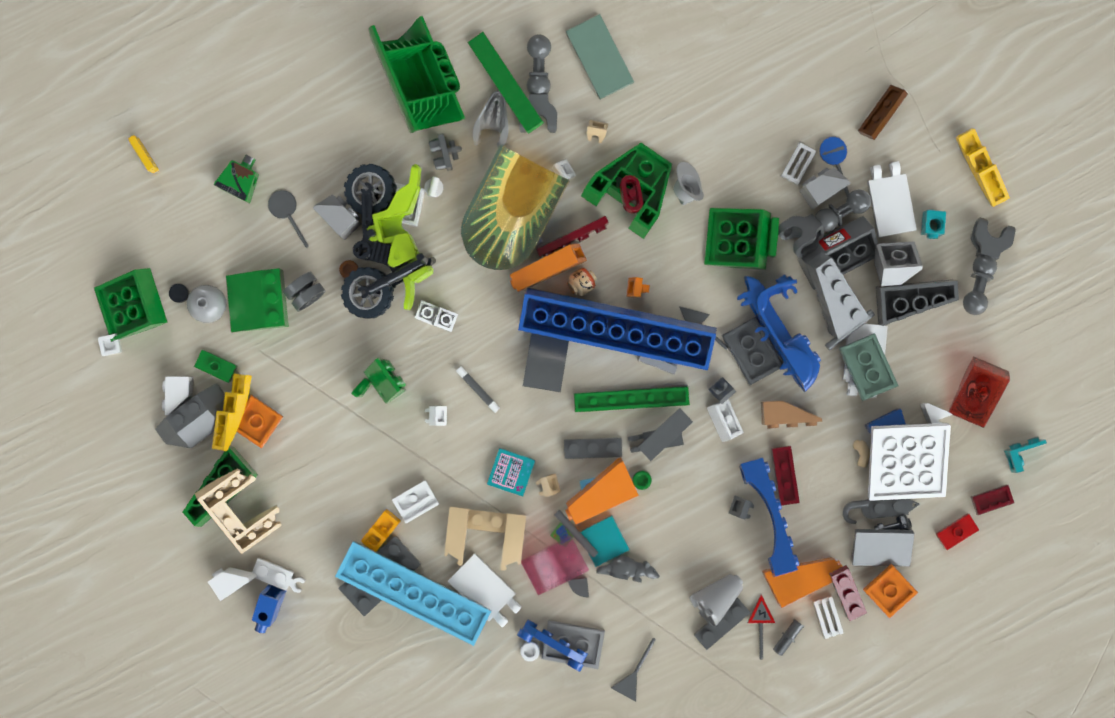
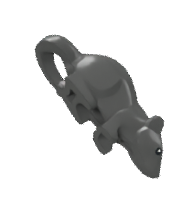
[596,556,660,583]

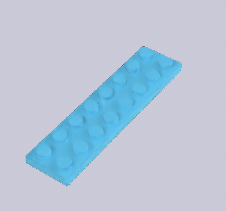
[335,541,491,646]

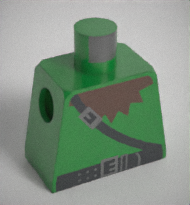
[213,155,259,204]

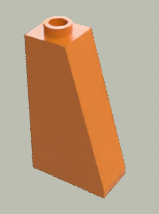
[510,244,587,292]
[565,457,639,524]
[762,557,843,608]

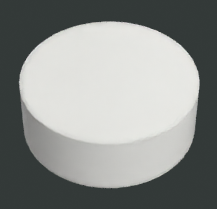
[520,641,540,661]

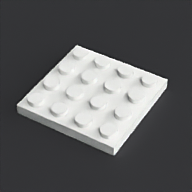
[868,423,951,500]

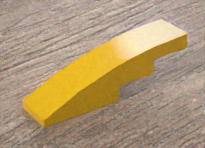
[955,128,1010,207]
[212,374,252,451]

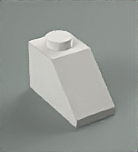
[208,567,257,601]

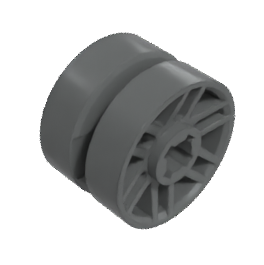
[283,271,326,312]

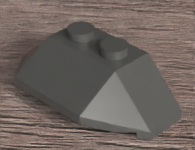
[155,383,225,448]

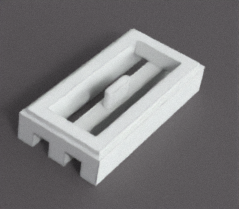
[781,142,816,185]
[813,596,844,639]

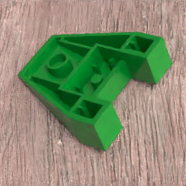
[581,143,672,239]

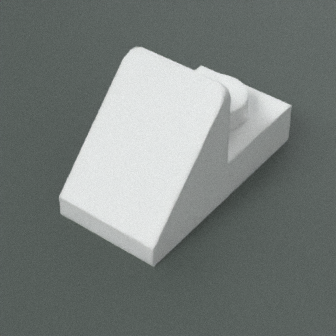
[920,403,953,424]

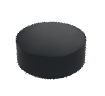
[169,284,190,303]

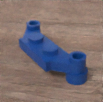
[517,619,588,672]

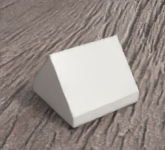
[552,159,576,180]

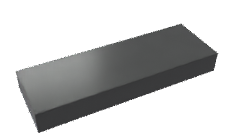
[638,408,693,461]

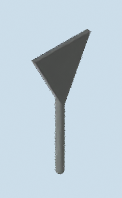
[611,638,656,702]

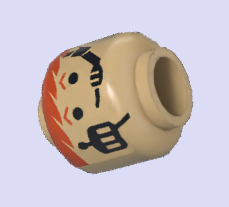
[567,268,597,296]

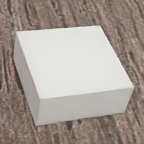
[98,333,122,356]

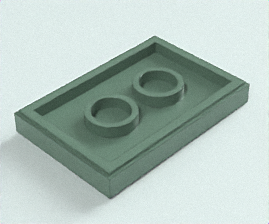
[839,333,899,401]

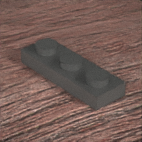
[564,438,622,459]
[694,597,750,650]

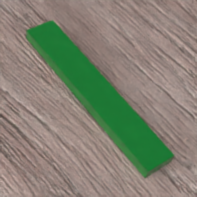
[467,32,544,134]
[574,386,690,412]

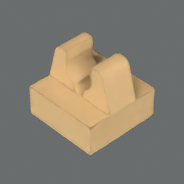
[587,120,608,143]
[536,473,561,497]

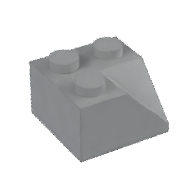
[800,167,851,209]
[313,194,361,240]
[874,242,923,286]

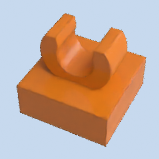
[626,277,650,298]

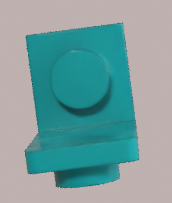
[1004,437,1047,473]

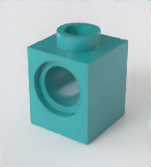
[921,210,946,239]

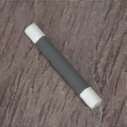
[456,366,500,413]

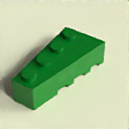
[182,446,258,527]

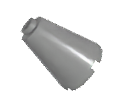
[689,574,743,626]

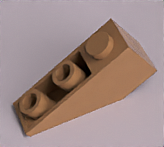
[761,401,823,429]

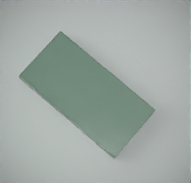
[566,14,634,100]

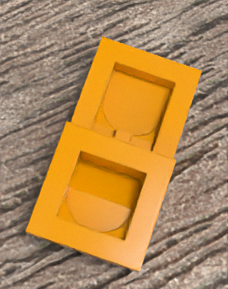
[361,509,401,552]

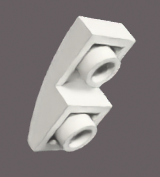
[414,300,458,332]

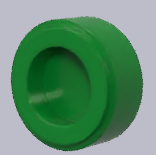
[632,471,652,490]

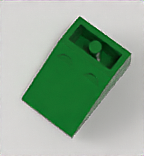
[364,358,406,404]

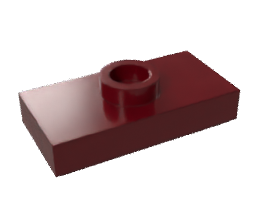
[971,484,1015,515]

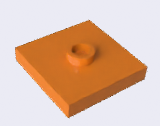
[237,395,284,448]
[863,564,918,618]

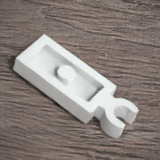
[252,558,306,593]

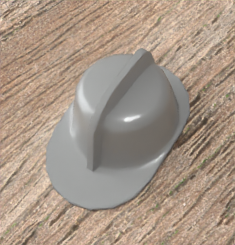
[673,162,704,205]

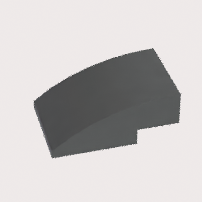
[523,333,569,393]

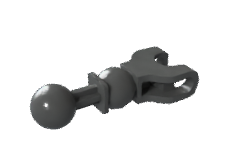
[519,34,557,133]
[778,189,871,258]
[963,217,1016,315]

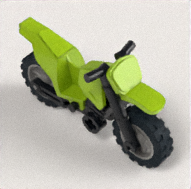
[341,164,436,319]

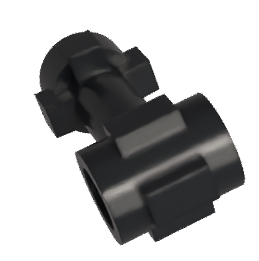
[874,515,912,530]

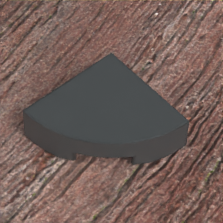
[568,578,589,598]

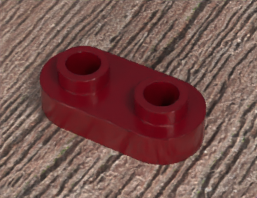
[619,175,643,214]

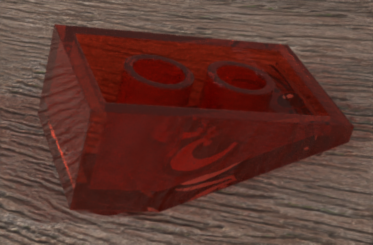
[948,356,1010,428]

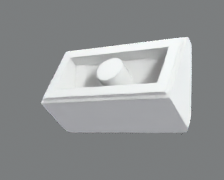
[707,399,744,442]

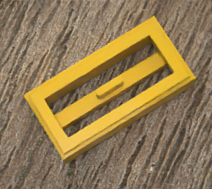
[128,135,159,173]

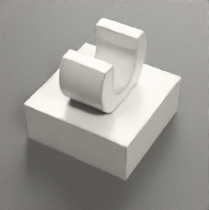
[425,406,447,426]

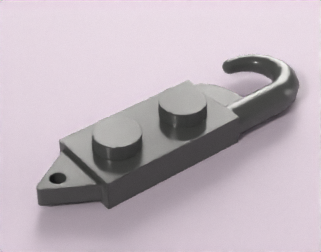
[843,499,920,524]

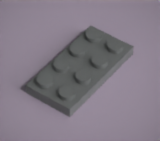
[338,536,421,616]

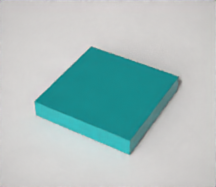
[580,515,630,567]

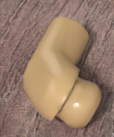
[853,440,870,468]

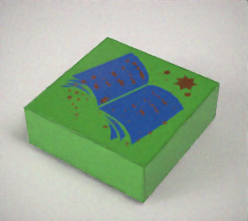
[550,522,574,547]

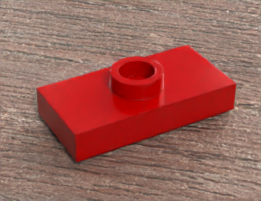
[935,513,979,550]

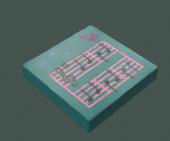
[487,448,535,497]

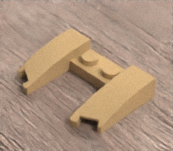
[195,469,281,554]
[444,507,526,571]

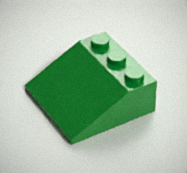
[704,208,771,270]
[94,268,168,342]
[226,268,289,333]

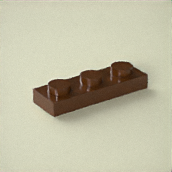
[858,85,908,140]

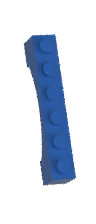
[739,458,799,577]

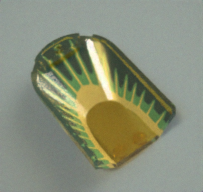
[461,145,570,270]

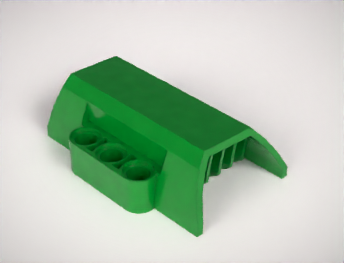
[369,16,465,133]

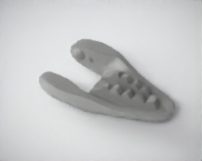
[473,91,508,150]

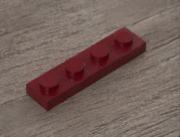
[536,216,609,258]

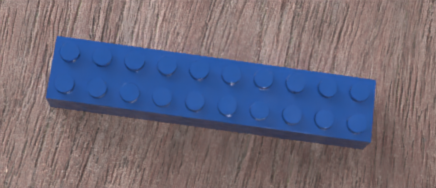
[518,288,717,370]

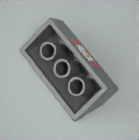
[797,216,878,290]

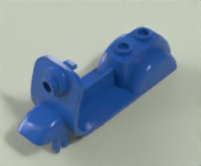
[737,274,821,392]

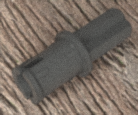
[773,619,804,656]

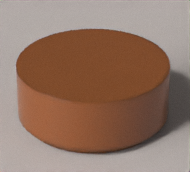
[339,260,359,278]

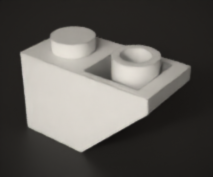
[162,376,193,415]

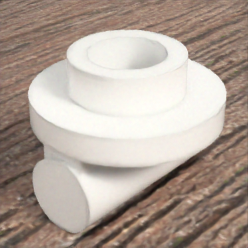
[424,177,444,197]

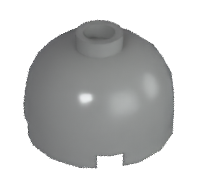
[187,285,227,323]

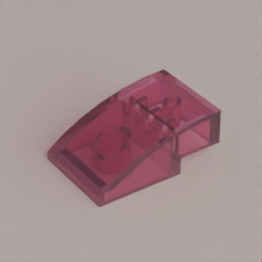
[521,535,589,595]

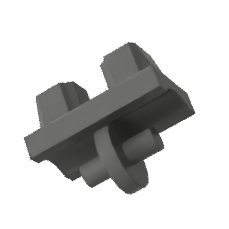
[429,134,462,171]

